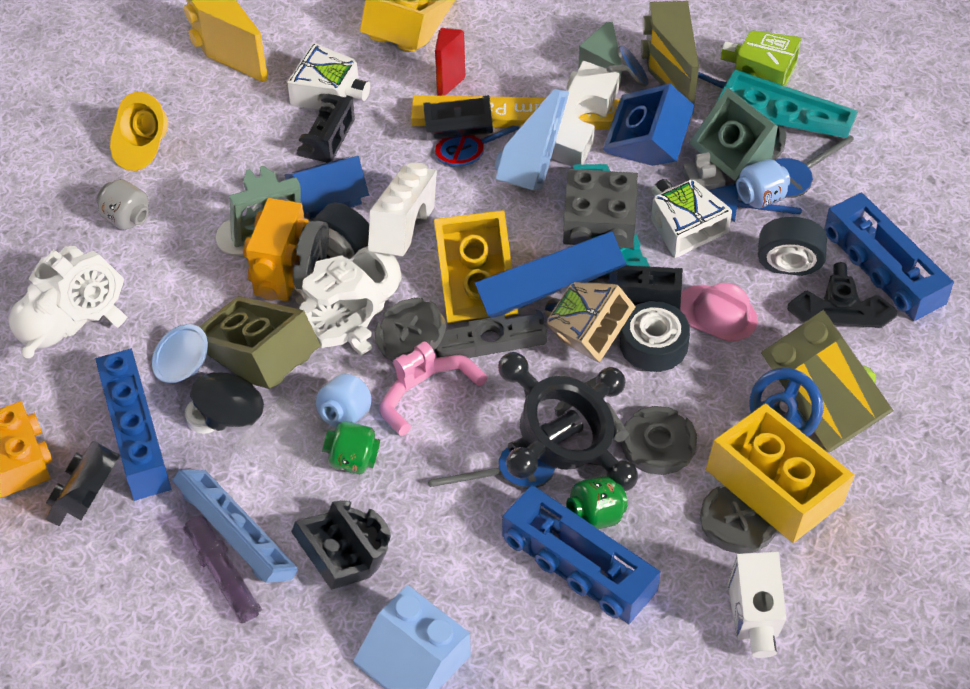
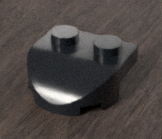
[46,441,120,526]
[291,500,391,590]

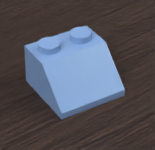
[353,585,471,689]

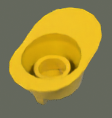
[110,91,168,171]

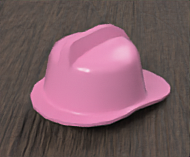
[680,283,758,341]

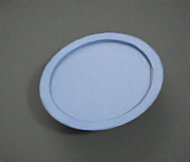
[152,324,208,383]

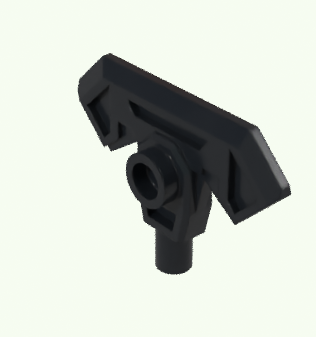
[787,262,897,328]

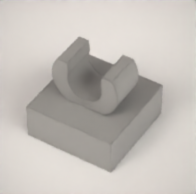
[682,152,726,190]

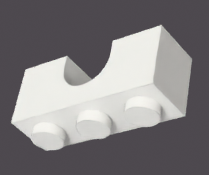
[551,61,620,167]

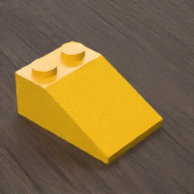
[183,0,268,82]
[360,0,455,52]
[434,210,518,324]

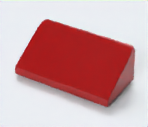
[435,28,466,96]

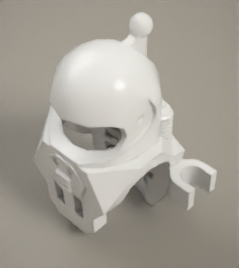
[8,246,128,359]
[295,246,401,356]

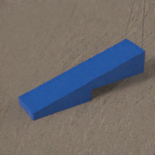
[475,231,627,318]

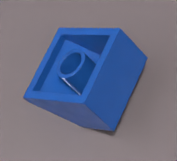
[603,83,695,166]
[284,156,369,218]

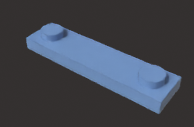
[172,470,298,583]

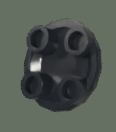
[190,372,264,431]

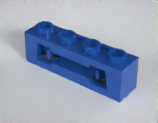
[824,192,954,321]
[95,348,172,501]
[502,485,661,624]

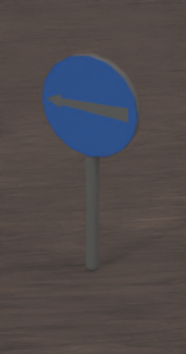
[606,45,649,87]
[774,135,854,198]
[428,447,555,489]

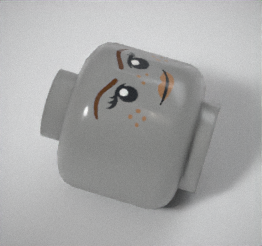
[97,179,149,230]

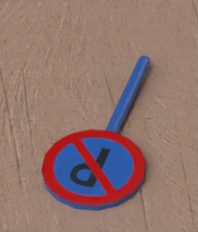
[435,126,521,167]

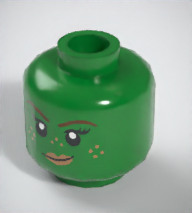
[322,421,381,475]
[566,476,628,529]

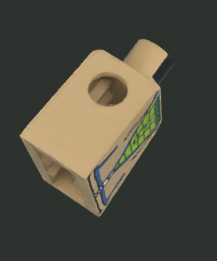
[545,282,636,363]

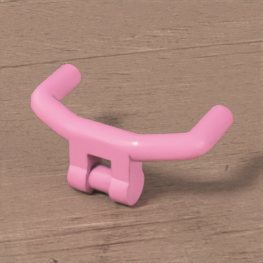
[380,341,488,436]

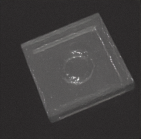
[233,395,336,489]

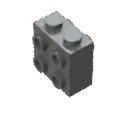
[563,169,638,248]

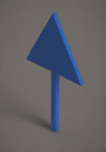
[708,184,802,222]

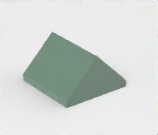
[689,88,778,181]

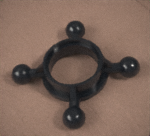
[498,352,638,491]

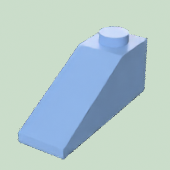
[495,89,569,190]

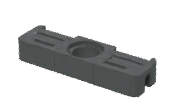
[435,310,547,358]

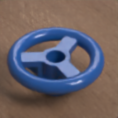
[749,368,823,437]

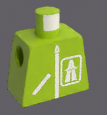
[721,30,802,86]

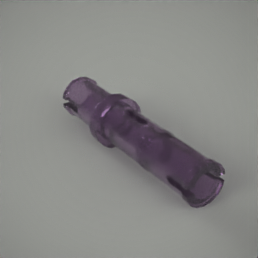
[183,515,262,623]

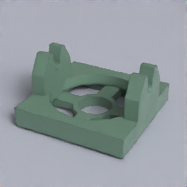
[229,166,301,247]

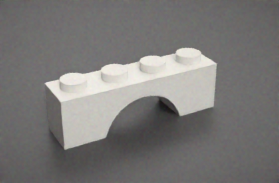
[368,163,437,256]

